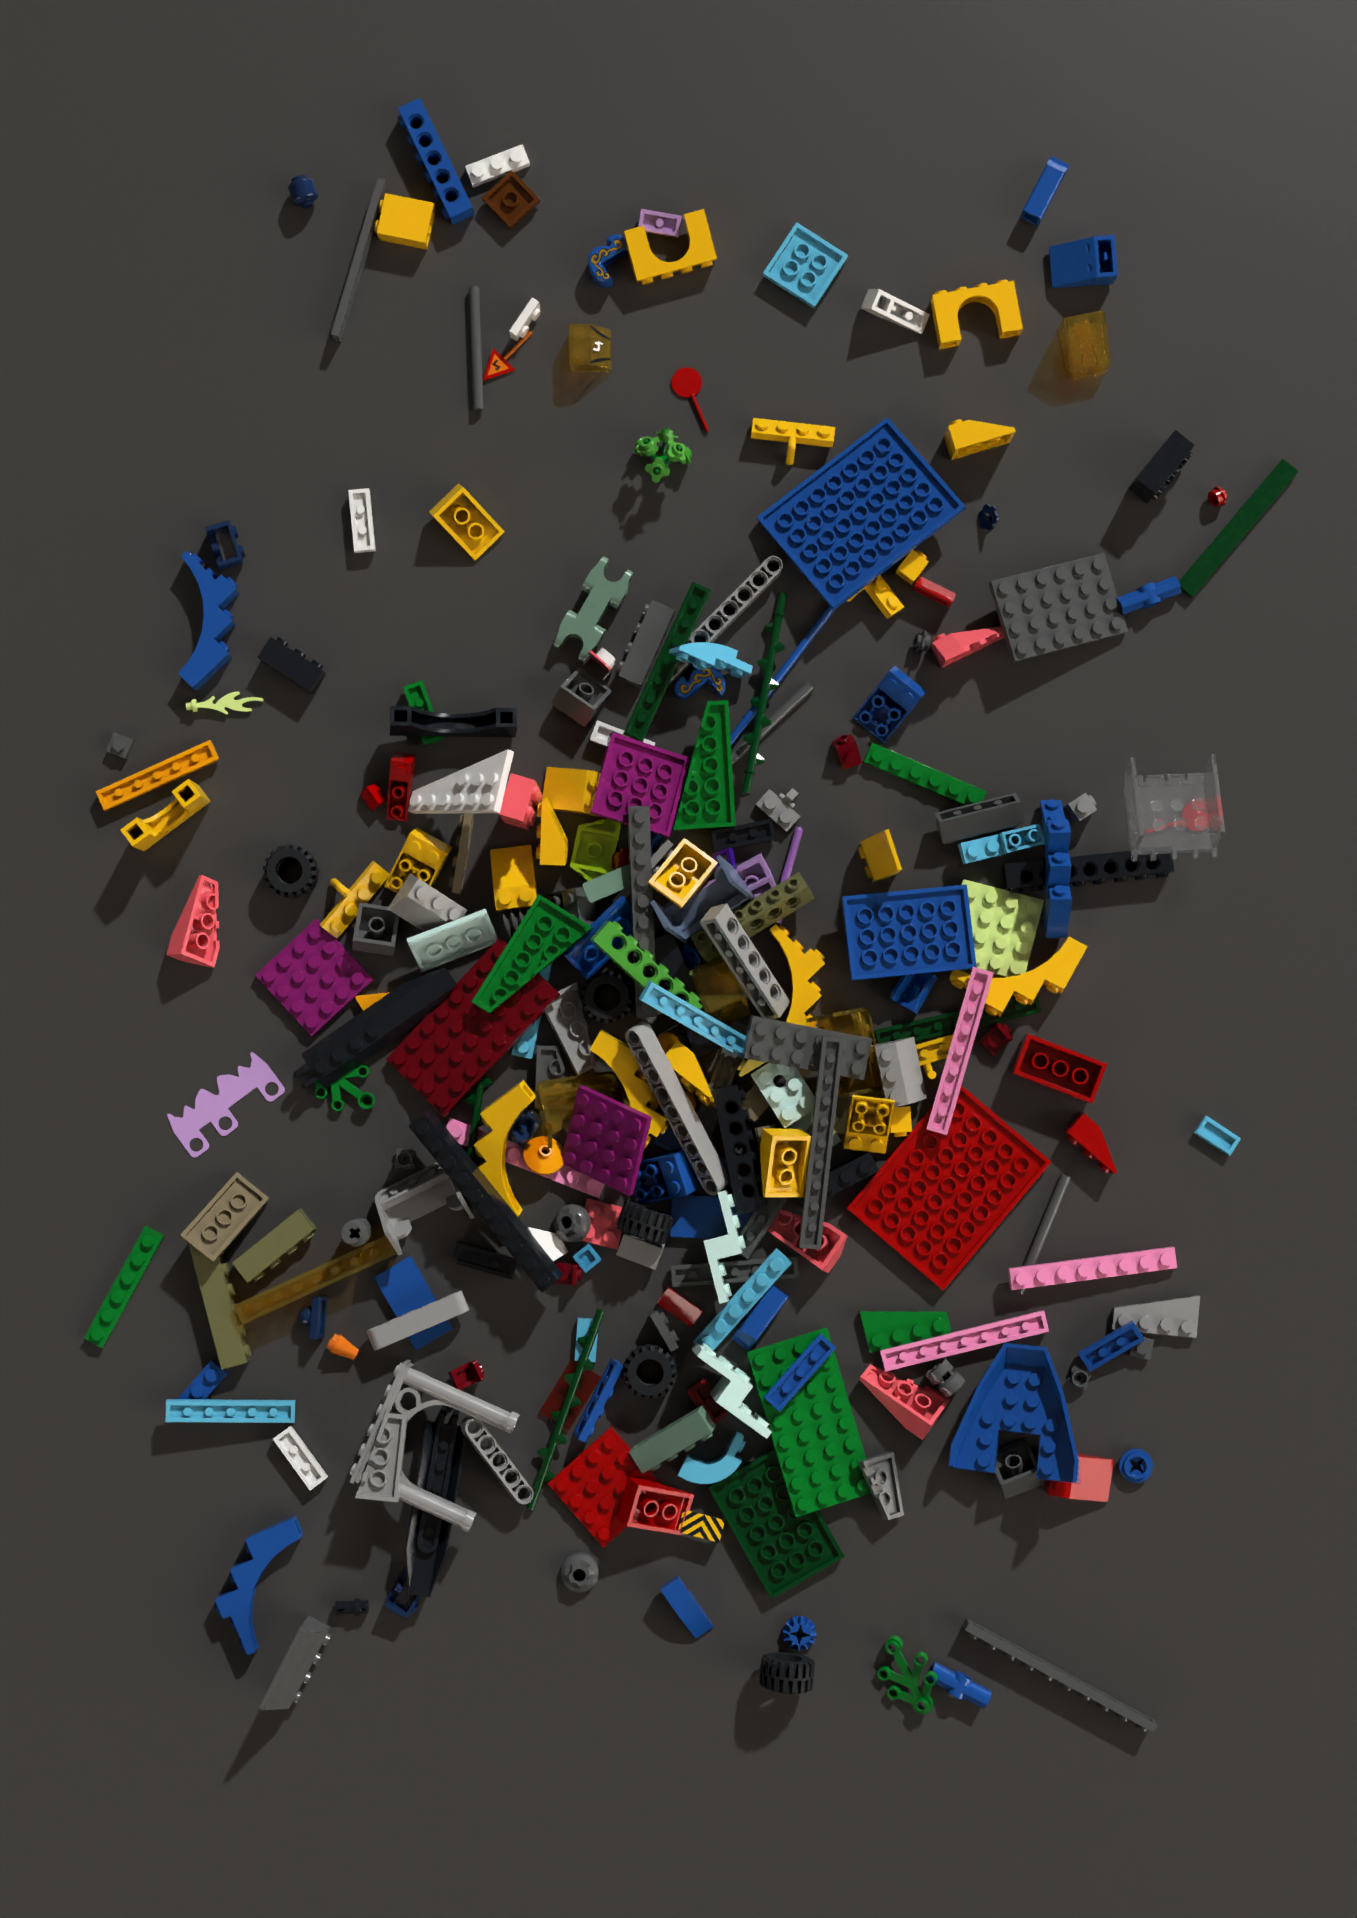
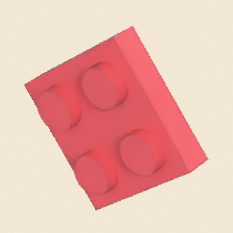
[581,1198,622,1250]

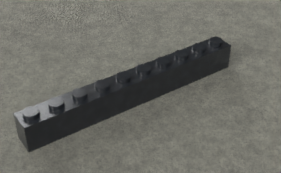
[408,1109,563,1293]

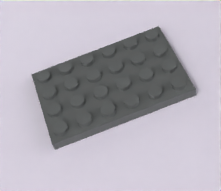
[988,553,1128,663]

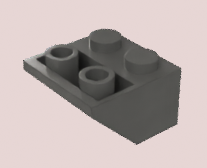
[548,887,598,925]

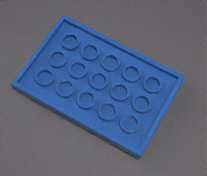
[841,885,977,981]

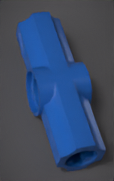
[1116,576,1181,615]
[927,1661,992,1709]

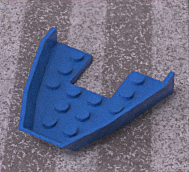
[949,1343,1080,1484]

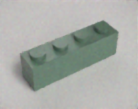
[629,1405,716,1474]

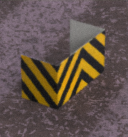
[678,1509,725,1543]

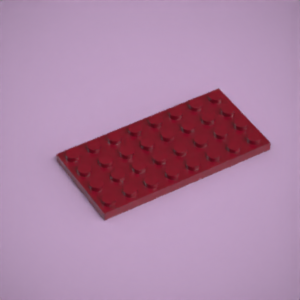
[386,937,561,1117]

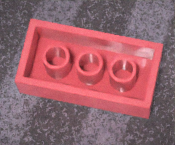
[498,773,543,830]

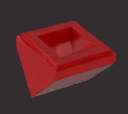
[360,783,388,811]

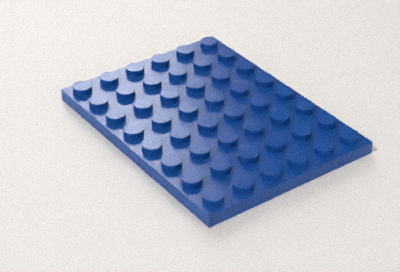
[757,417,966,611]

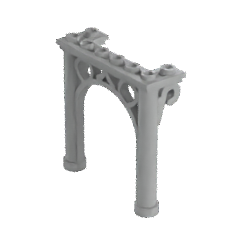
[349,1359,520,1533]

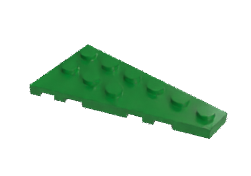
[673,700,736,830]
[472,894,593,1013]

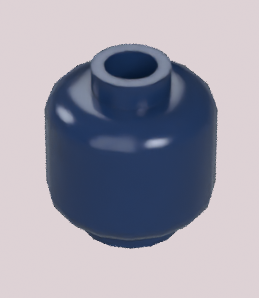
[288,175,318,209]

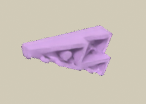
[695,853,776,898]

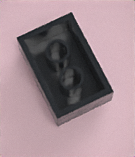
[1128,430,1195,504]

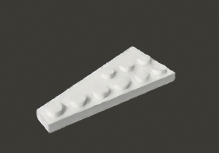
[408,749,514,814]

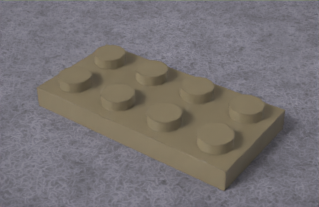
[180,1172,269,1263]

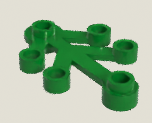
[306,1064,376,1111]
[877,1635,938,1715]

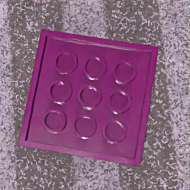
[589,732,690,838]
[255,918,374,1036]
[563,1085,652,1196]

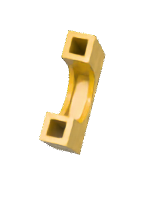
[623,209,717,285]
[930,279,1023,349]
[120,779,211,851]

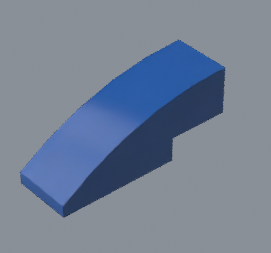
[660,1575,714,1639]

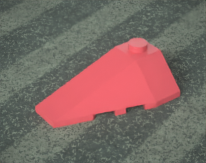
[166,875,220,968]
[767,1210,847,1274]
[859,1364,950,1440]

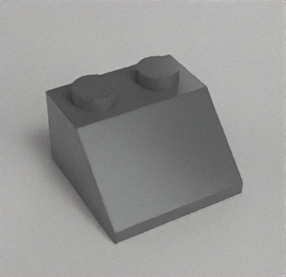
[551,667,612,727]
[352,902,400,956]
[994,1437,1045,1499]

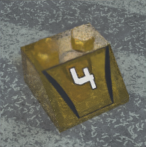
[569,324,612,372]

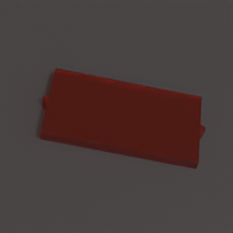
[539,1359,601,1430]

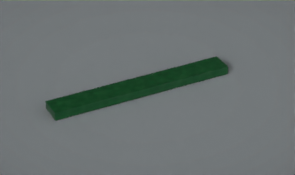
[1179,459,1299,598]
[623,582,711,742]
[873,995,1042,1044]

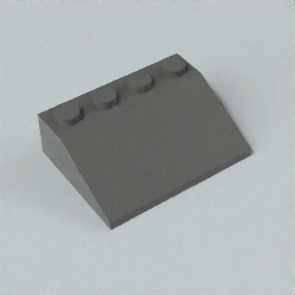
[258,1615,331,1711]

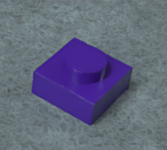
[711,848,737,871]

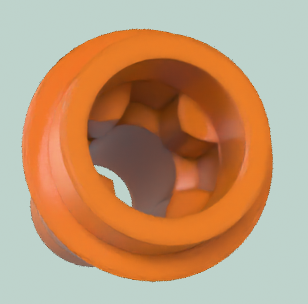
[326,1333,359,1360]

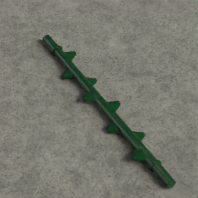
[742,593,787,795]
[465,1075,492,1157]
[526,1308,605,1510]

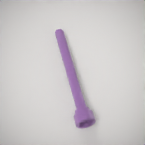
[774,827,803,925]

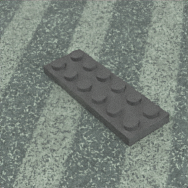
[742,1015,873,1080]

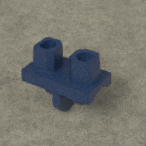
[508,1110,541,1149]

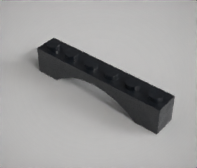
[390,706,517,738]

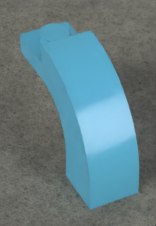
[677,1431,746,1484]

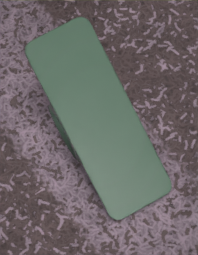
[582,864,630,903]

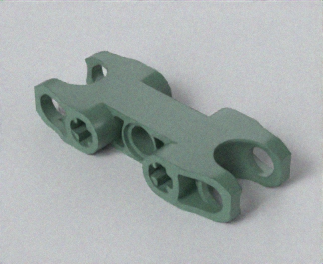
[554,556,633,663]

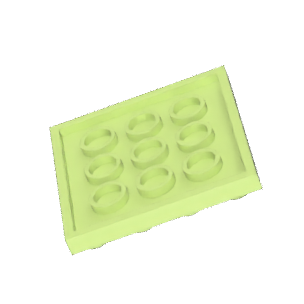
[961,879,1044,977]

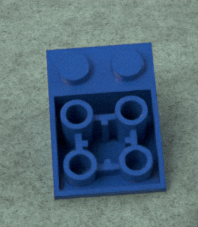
[1049,235,1118,288]
[852,666,927,744]
[633,1149,700,1204]

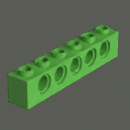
[589,921,703,1009]

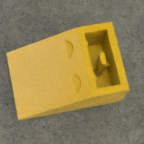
[536,797,568,866]
[384,828,453,893]
[666,1040,716,1108]
[843,1095,895,1154]

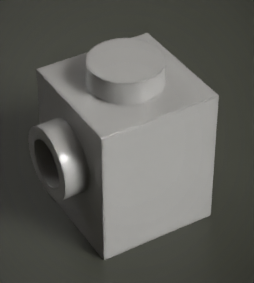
[1064,793,1097,824]

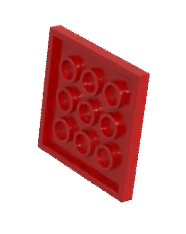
[548,1426,662,1548]

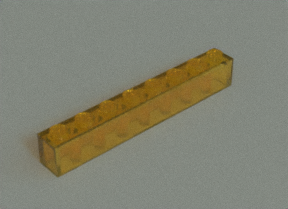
[234,1235,397,1325]

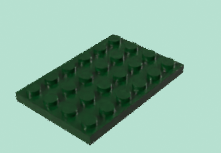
[708,1448,845,1599]

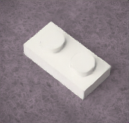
[509,297,541,342]

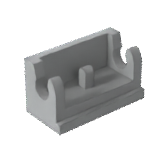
[616,1233,665,1270]

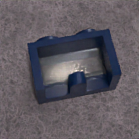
[205,520,246,572]
[385,1566,420,1619]

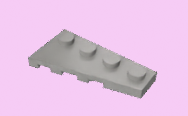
[544,982,597,1076]
[1111,1295,1200,1338]
[355,1413,408,1502]

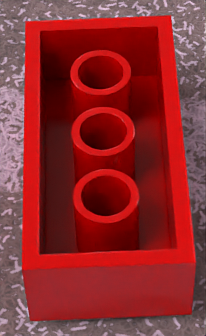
[1010,1034,1107,1103]

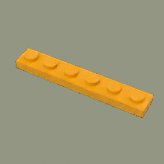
[95,740,220,811]

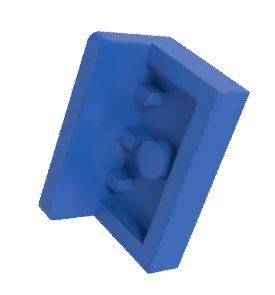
[889,973,937,1014]

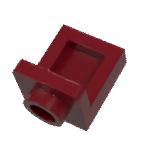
[832,734,862,770]
[448,1360,484,1390]

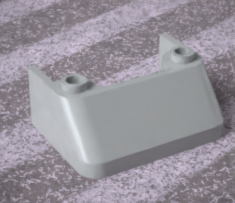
[374,1162,475,1255]

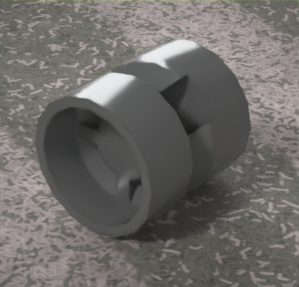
[925,1358,965,1398]

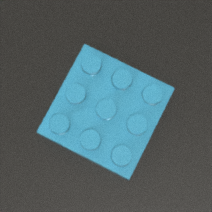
[763,222,848,309]

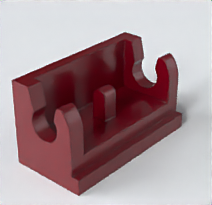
[686,1376,729,1424]

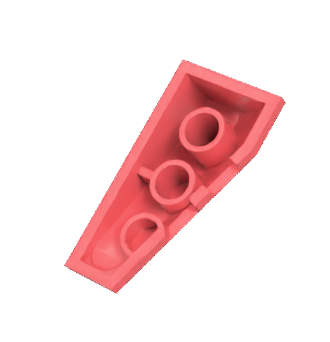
[930,627,1004,668]

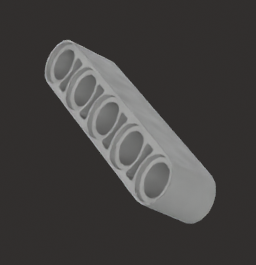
[366,1290,470,1351]
[460,1416,533,1504]

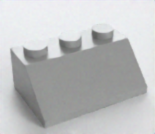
[387,873,467,932]
[873,1037,927,1107]

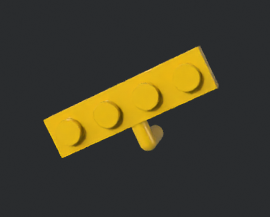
[751,418,835,465]
[847,575,904,619]
[320,861,390,939]
[916,1034,954,1079]

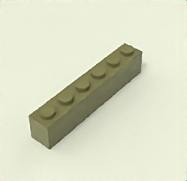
[189,1246,251,1370]

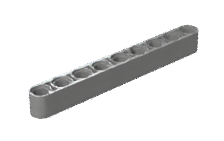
[647,556,783,687]
[625,1021,730,1196]

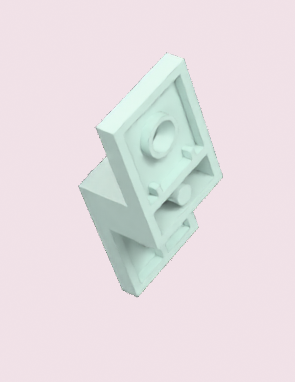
[750,1063,841,1147]
[703,1191,746,1304]
[691,1342,772,1439]

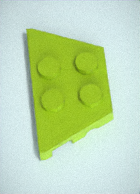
[570,819,622,881]

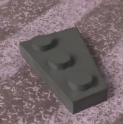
[534,1045,574,1110]
[857,1452,904,1520]

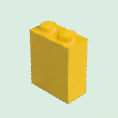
[375,193,436,250]

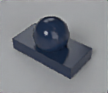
[298,1295,328,1340]

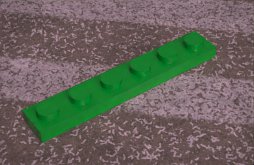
[863,743,987,805]
[84,1226,165,1348]

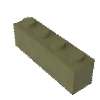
[232,1209,317,1283]

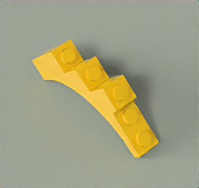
[769,924,825,1028]
[949,937,1088,1017]
[590,1030,669,1149]
[474,1080,536,1217]

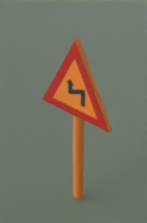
[483,331,532,381]

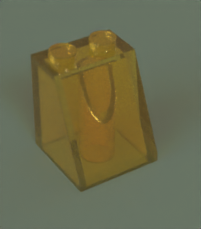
[1057,310,1111,380]
[688,957,751,1024]

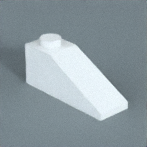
[861,289,930,334]

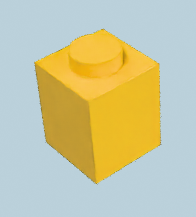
[896,550,929,585]
[889,1106,912,1137]

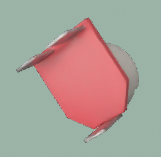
[583,648,616,681]

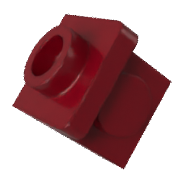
[978,1023,1013,1056]
[554,1262,582,1286]

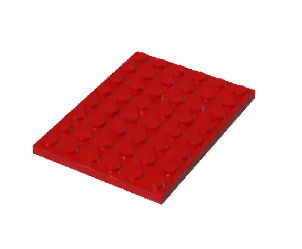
[846,1086,1051,1291]

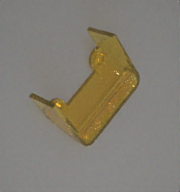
[806,1007,881,1099]
[537,1071,630,1149]

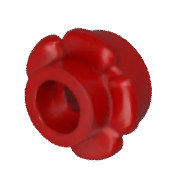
[1208,486,1227,507]

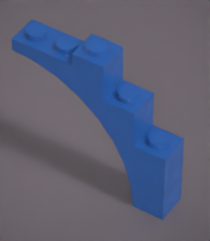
[178,550,239,691]
[1040,799,1072,938]
[214,1515,304,1655]

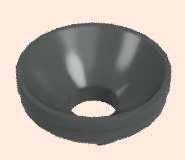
[554,1204,591,1243]
[561,1553,599,1592]

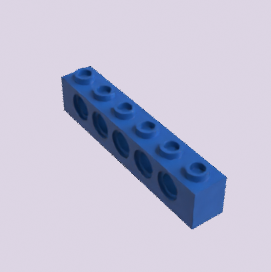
[397,98,474,225]

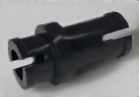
[335,1598,369,1616]

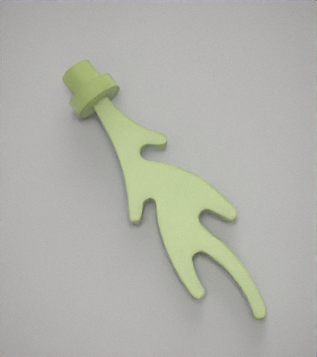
[186,691,264,715]

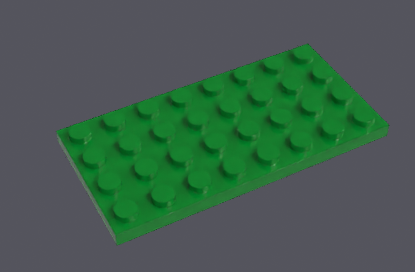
[746,1327,871,1517]

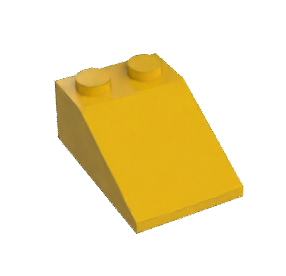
[944,419,1016,460]
[429,483,505,561]
[542,767,600,817]
[858,829,902,882]
[647,838,718,909]
[490,845,538,912]
[760,1128,812,1198]

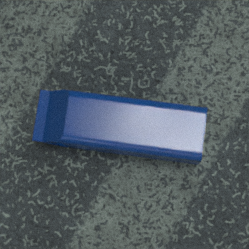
[1020,156,1069,226]
[732,1285,789,1351]

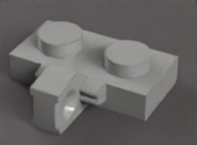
[756,788,801,833]

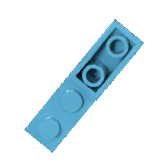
[669,642,753,678]
[958,824,1044,865]

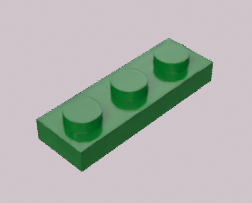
[403,680,444,746]

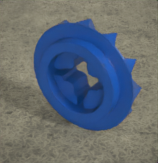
[1119,1449,1153,1483]
[783,1616,817,1651]

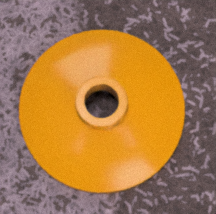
[523,1136,564,1175]

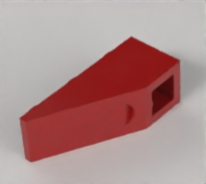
[386,752,415,822]
[1064,1113,1117,1174]

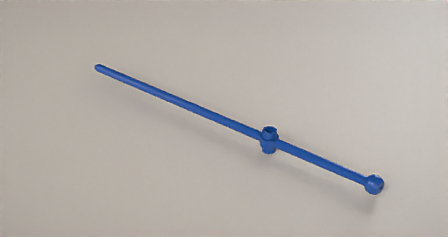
[651,606,836,857]

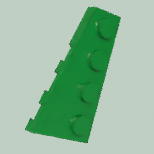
[859,1311,952,1353]

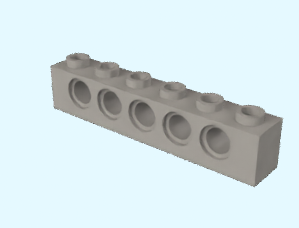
[700,903,790,1019]

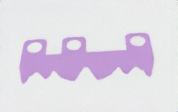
[167,1052,285,1158]

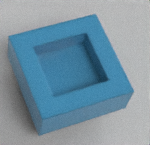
[572,1243,602,1273]

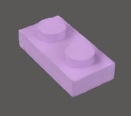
[638,209,682,238]

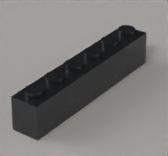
[654,933,720,1058]

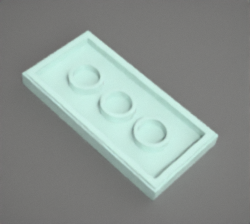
[407,909,498,972]

